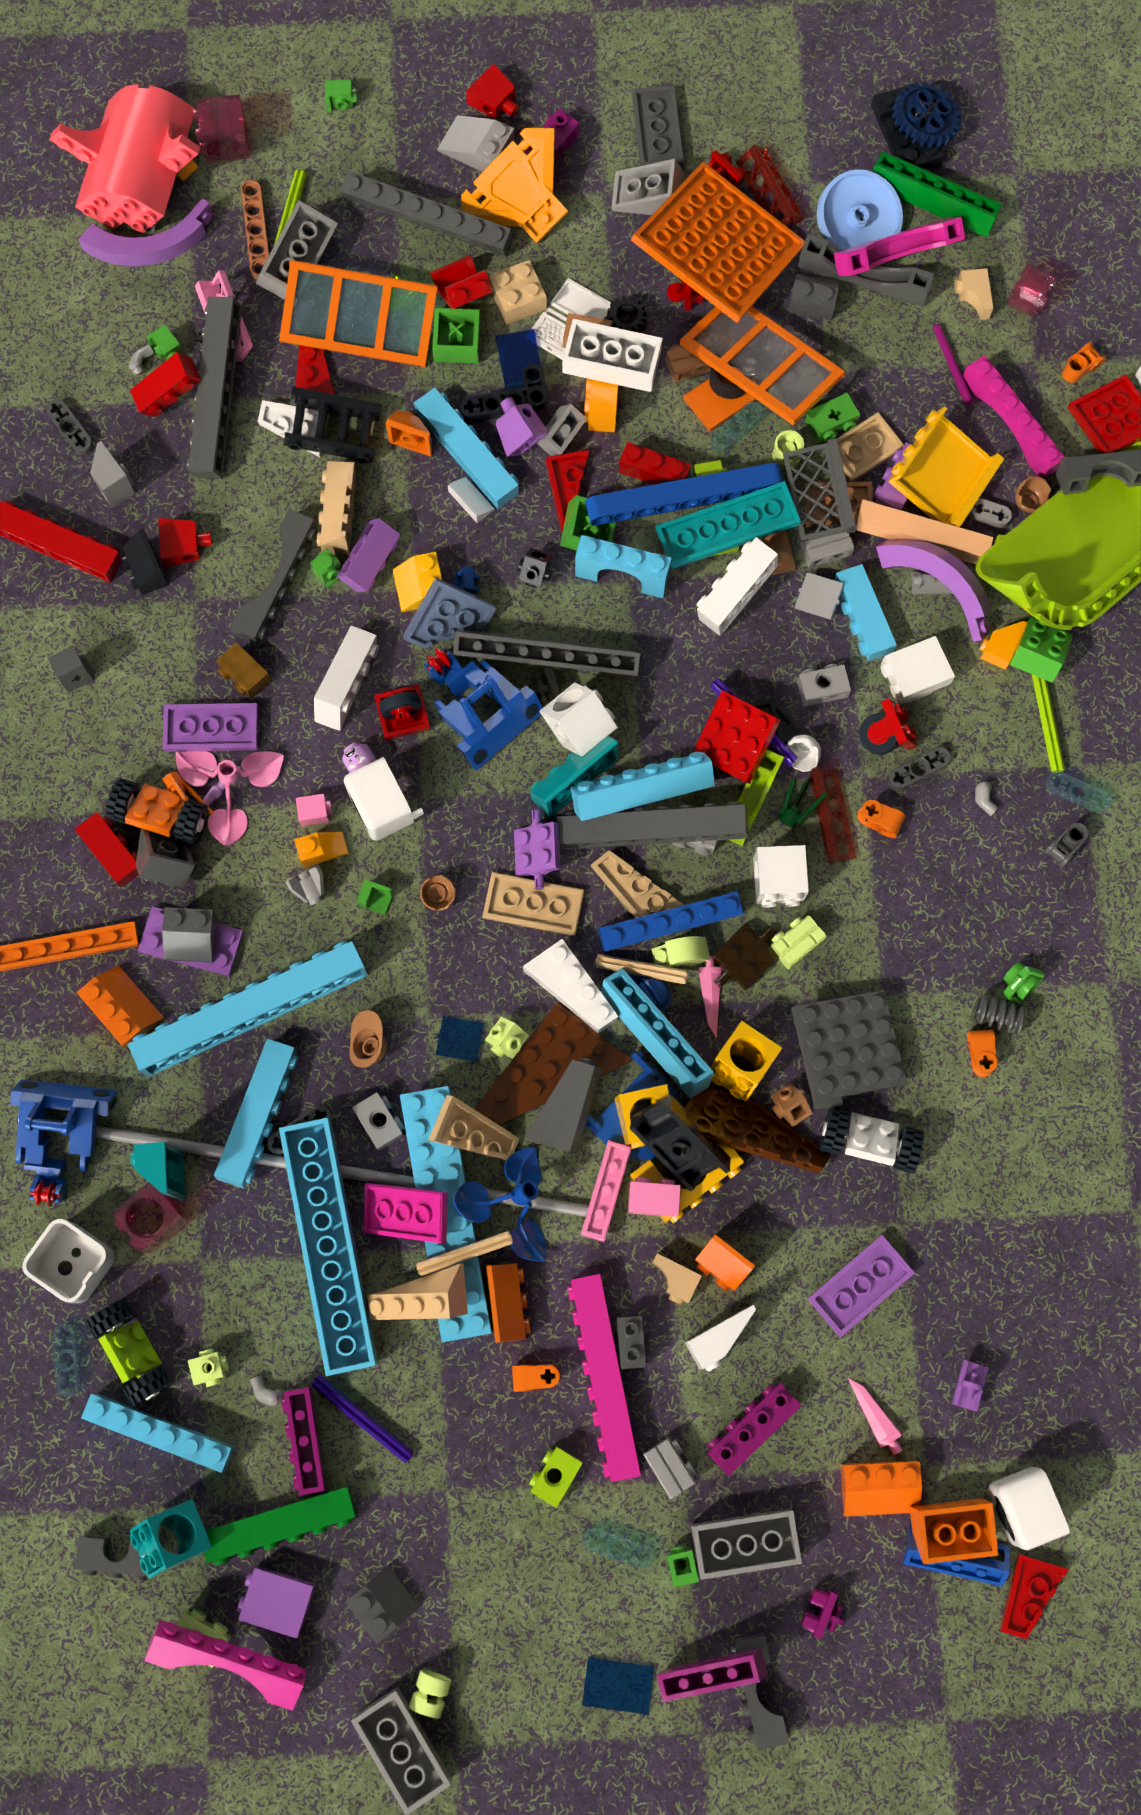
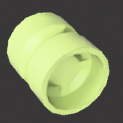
[772,430,804,471]
[409,1670,452,1718]

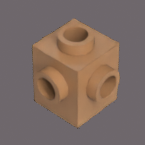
[771,1083,812,1127]

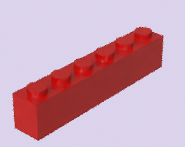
[0,500,123,583]

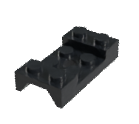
[871,84,944,167]
[630,1095,731,1191]

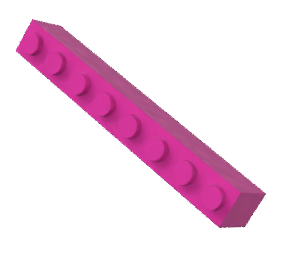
[567,1274,641,1482]

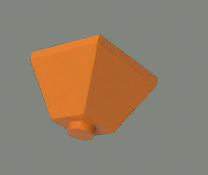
[386,410,433,457]

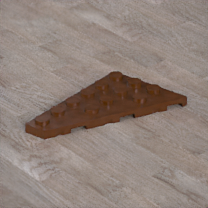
[474,1003,632,1126]
[684,1081,832,1174]

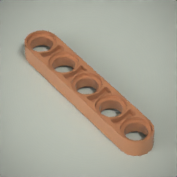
[241,180,269,279]

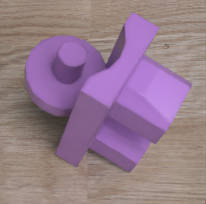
[952,1360,989,1412]

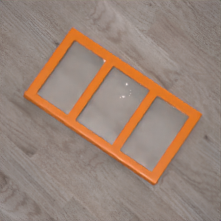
[680,306,846,426]

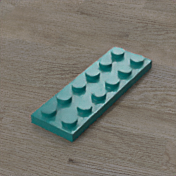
[655,481,801,569]

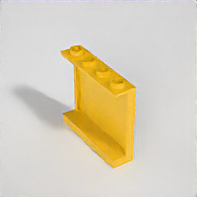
[888,407,1004,527]

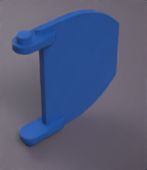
[586,1051,682,1160]

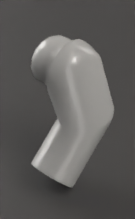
[129,344,154,375]
[250,1375,283,1406]

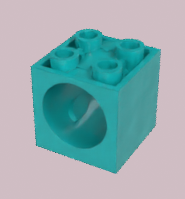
[130,1499,212,1579]

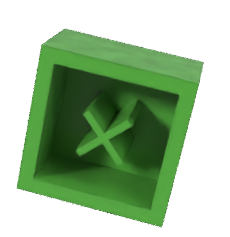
[433,308,480,364]
[560,495,616,551]
[1009,617,1073,683]

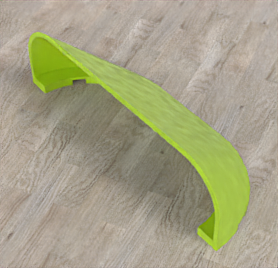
[976,441,1141,630]

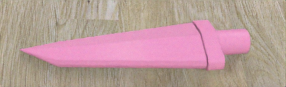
[698,955,722,1038]
[848,1378,903,1455]

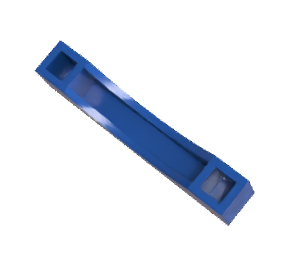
[597,891,743,951]

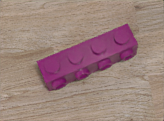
[524,109,580,163]
[706,1383,801,1476]
[281,1387,328,1495]

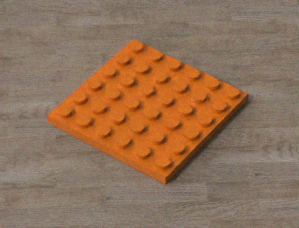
[631,162,805,323]

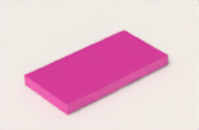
[364,1183,448,1243]

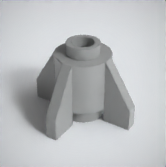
[285,864,325,905]

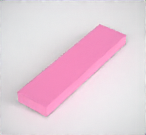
[581,1140,632,1242]

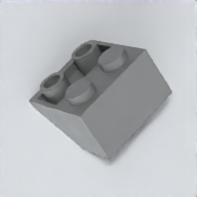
[90,441,135,509]

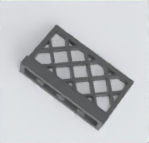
[783,438,856,542]

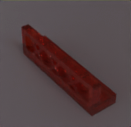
[736,144,805,226]
[809,767,856,864]

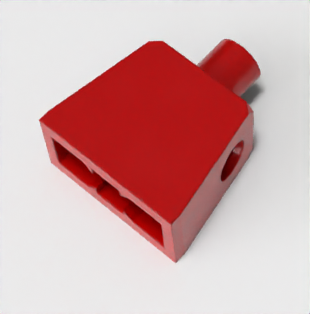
[466,64,520,119]
[158,518,213,567]

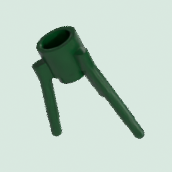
[778,779,828,829]

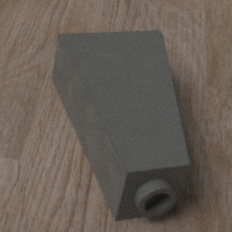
[526,1058,602,1153]

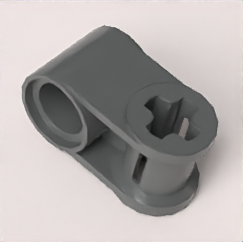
[1044,823,1088,868]

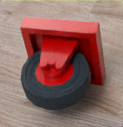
[374,684,430,741]
[859,698,918,755]

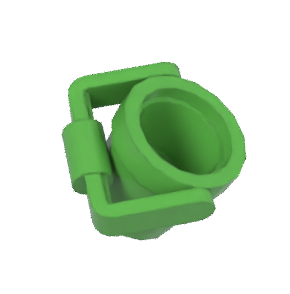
[1003,962,1045,1004]

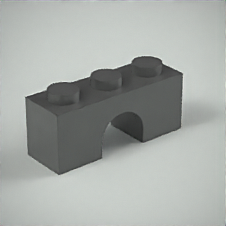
[74,1535,148,1581]

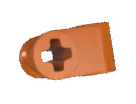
[1062,342,1106,383]
[857,800,906,838]
[967,1029,997,1077]
[512,1364,560,1392]

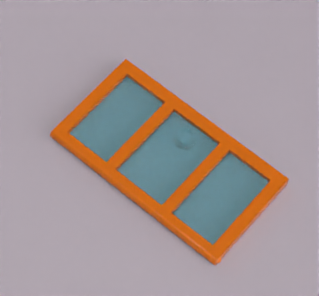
[279,260,438,367]

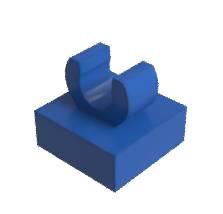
[454,566,480,593]

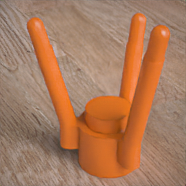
[162,772,214,815]

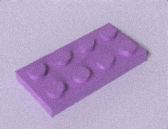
[163,703,258,752]
[138,906,244,977]
[807,1235,914,1338]

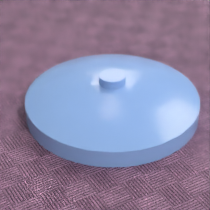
[817,170,903,250]

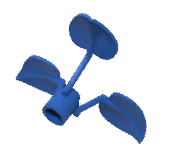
[453,1147,546,1262]

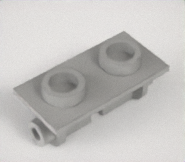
[911,572,953,594]

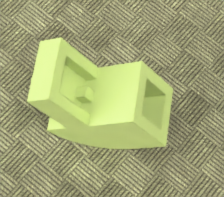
[652,936,711,968]

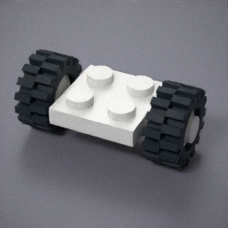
[819,1107,924,1174]

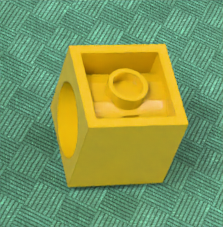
[710,1020,782,1102]
[615,1084,669,1149]

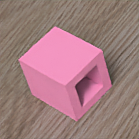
[296,794,332,826]

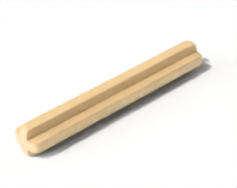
[595,954,688,984]
[416,1231,513,1276]

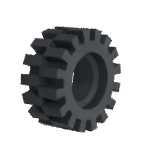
[607,296,647,333]

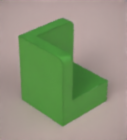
[357,879,394,915]

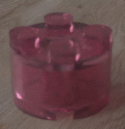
[1007,263,1057,318]

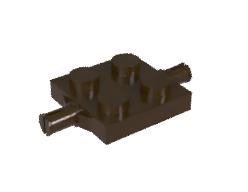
[711,923,779,990]

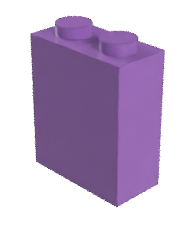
[237,1566,316,1638]

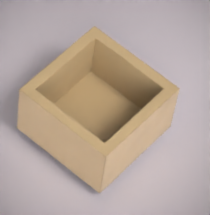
[488,260,547,325]

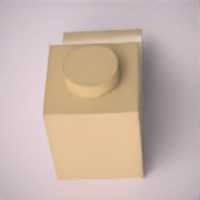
[954,269,993,320]
[652,1253,702,1306]

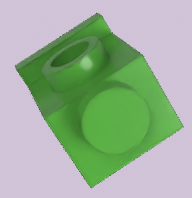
[325,80,357,112]
[146,324,183,360]
[310,549,341,588]
[666,1545,699,1587]

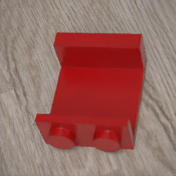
[430,255,493,309]

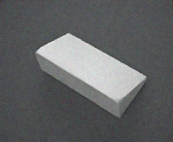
[448,477,494,523]

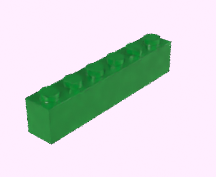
[872,151,1002,237]
[204,1485,357,1566]

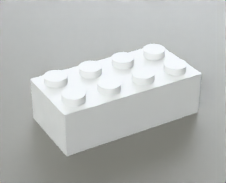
[562,319,662,392]
[697,538,778,636]

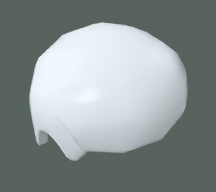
[787,734,822,772]

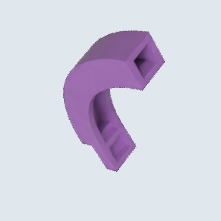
[78,198,213,266]
[876,539,992,642]

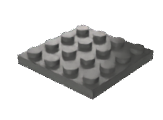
[791,990,907,1103]

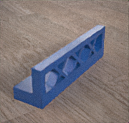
[903,1524,1010,1587]

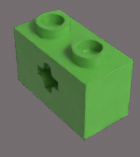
[805,393,860,442]

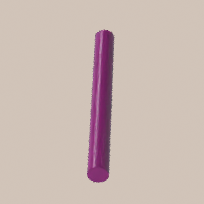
[933,324,973,405]

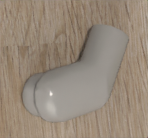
[975,781,998,816]

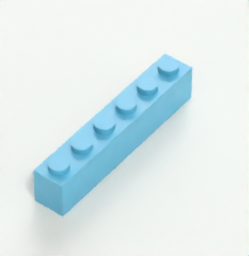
[414,387,519,509]
[571,752,715,821]
[601,968,714,1099]
[214,1039,299,1189]
[81,1393,236,1473]

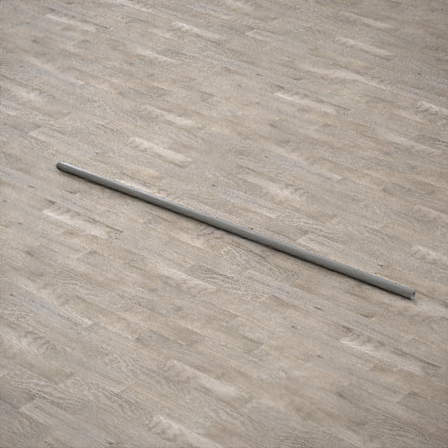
[44,1117,589,1217]

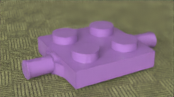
[514,810,561,890]

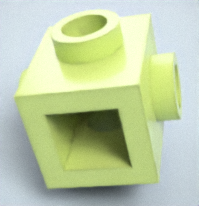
[485,1017,529,1059]
[188,1349,229,1387]

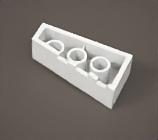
[314,626,379,731]
[523,939,618,1034]

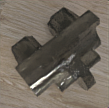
[533,666,566,703]

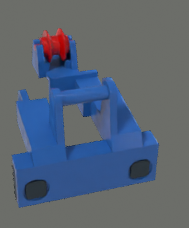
[424,647,543,771]
[10,1079,117,1207]

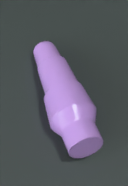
[203,781,225,806]

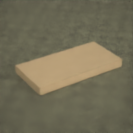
[482,872,584,936]

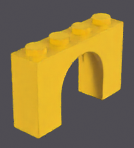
[630,1141,744,1224]

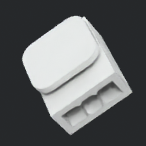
[881,636,955,704]

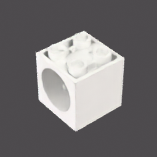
[539,682,618,757]
[753,845,808,908]

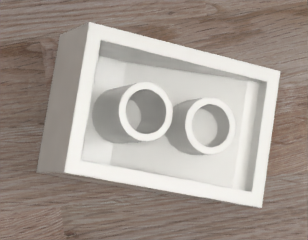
[685,1305,756,1371]

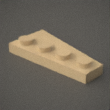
[591,850,685,918]
[428,1095,520,1160]

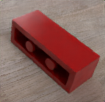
[130,352,201,417]
[619,442,691,485]
[74,812,139,888]

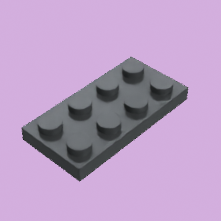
[631,86,684,167]

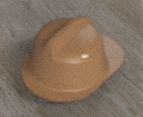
[350,1010,387,1068]

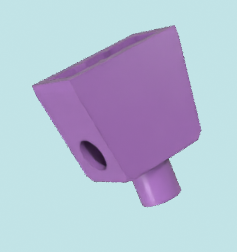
[496,397,548,457]

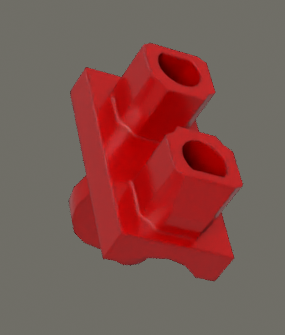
[707,150,746,188]
[667,281,703,311]

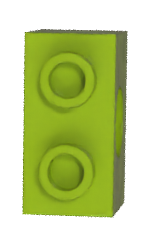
[529,1446,583,1508]

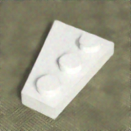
[258,400,329,458]

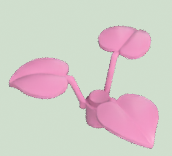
[176,751,284,846]

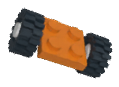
[105,778,209,846]

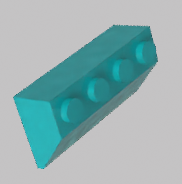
[530,736,620,819]
[130,1142,185,1201]

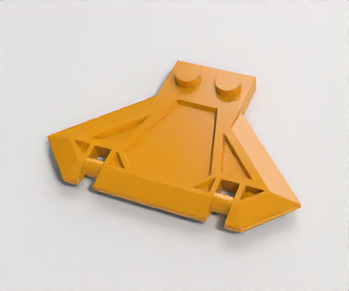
[461,128,569,244]

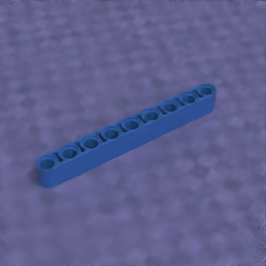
[585,463,784,526]

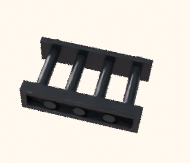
[283,386,382,463]

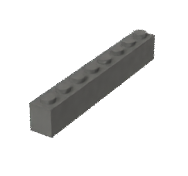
[340,170,514,257]
[187,297,242,479]
[453,629,641,676]
[557,802,749,850]

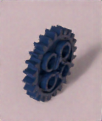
[892,81,962,148]

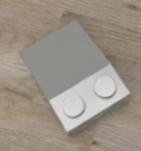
[437,115,514,172]
[611,159,685,215]

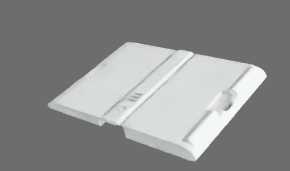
[526,278,611,359]

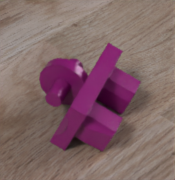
[800,1588,846,1640]

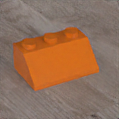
[76,966,165,1050]
[487,1263,530,1343]
[840,1460,922,1516]
[910,1498,998,1564]

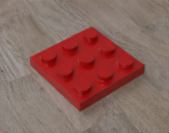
[1067,374,1141,454]
[693,690,781,784]

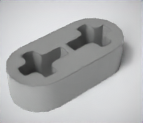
[969,498,1012,528]

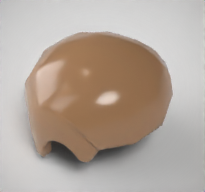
[1015,476,1051,514]
[420,875,456,911]

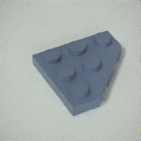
[403,577,497,649]

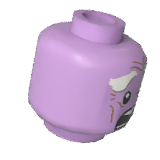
[342,742,377,773]

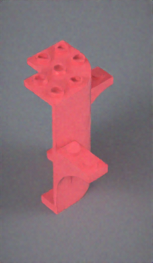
[49,84,200,233]

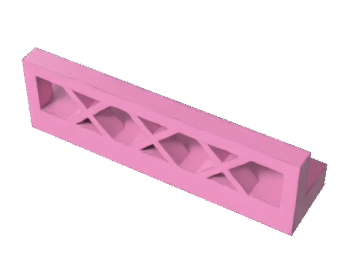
[195,270,253,362]

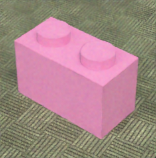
[628,1178,680,1217]

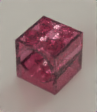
[193,94,250,163]
[112,1182,190,1254]

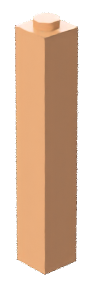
[854,500,993,564]

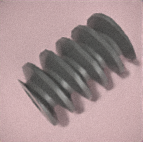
[970,993,1025,1036]

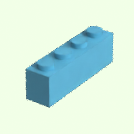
[834,564,897,661]

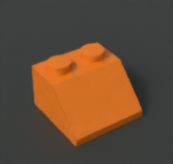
[694,1235,755,1292]

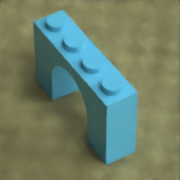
[575,535,671,598]

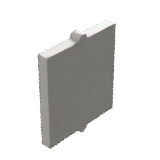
[794,572,844,620]

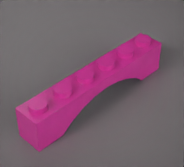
[834,217,965,276]
[963,355,1065,479]
[144,1619,306,1711]

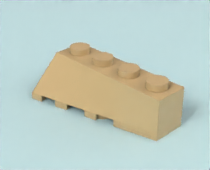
[317,461,356,555]
[367,1263,468,1320]

